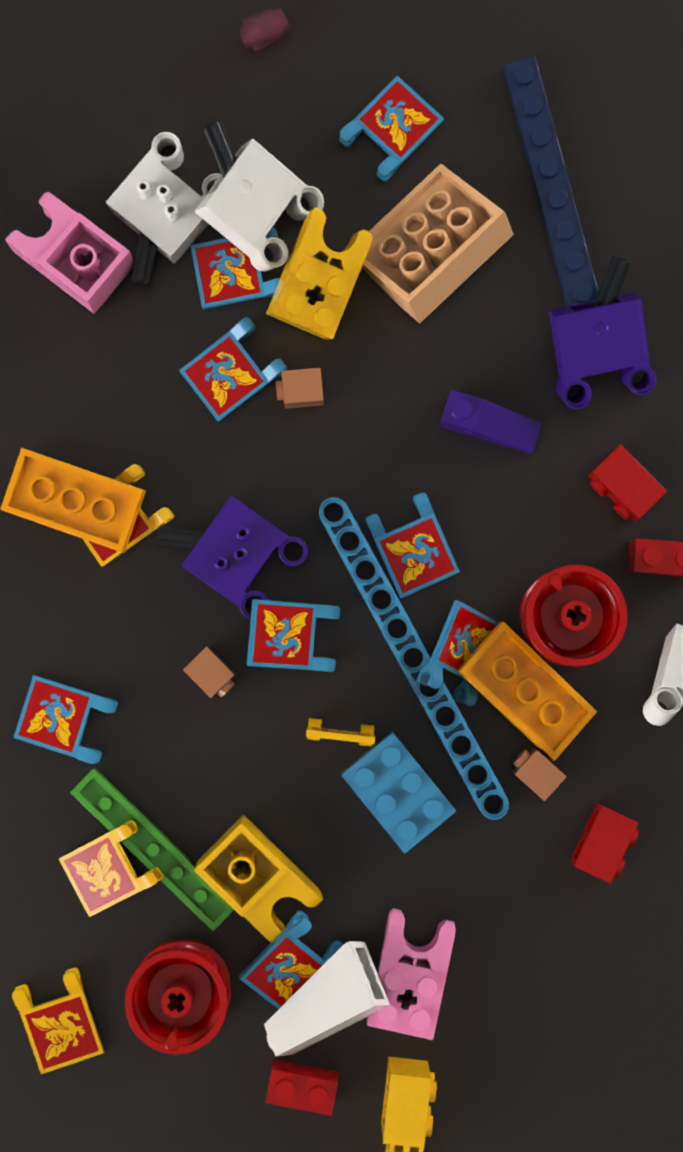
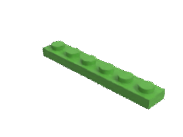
[70,768,234,931]

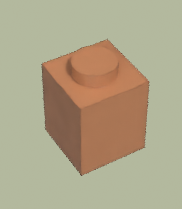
[276,368,324,409]
[183,646,237,698]
[512,748,567,801]

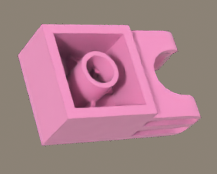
[5,192,134,314]
[366,908,456,1040]

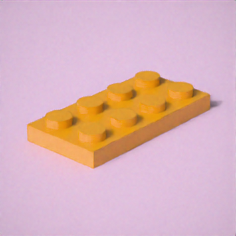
[0,448,146,553]
[457,622,597,761]

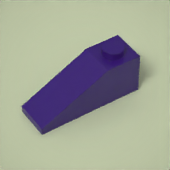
[439,390,542,455]

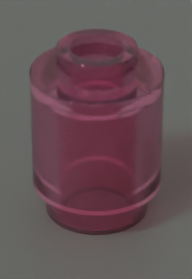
[239,7,290,51]

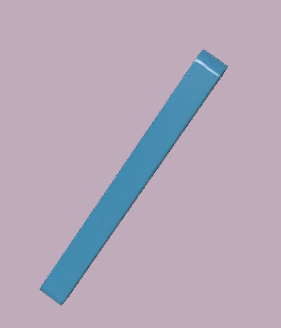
[319,497,509,820]

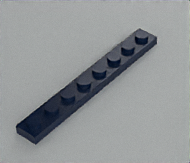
[503,57,598,306]

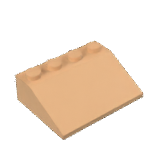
[362,164,514,323]

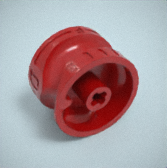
[518,565,628,667]
[125,938,232,1055]

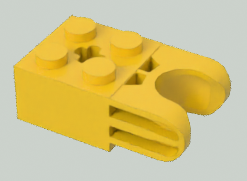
[266,207,373,340]
[194,814,323,942]
[381,1056,437,1152]

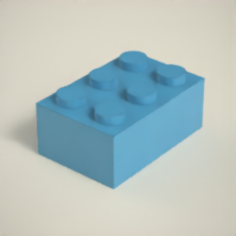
[341,731,456,854]

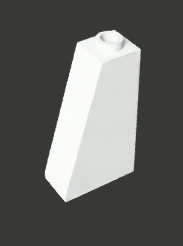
[264,941,390,1056]

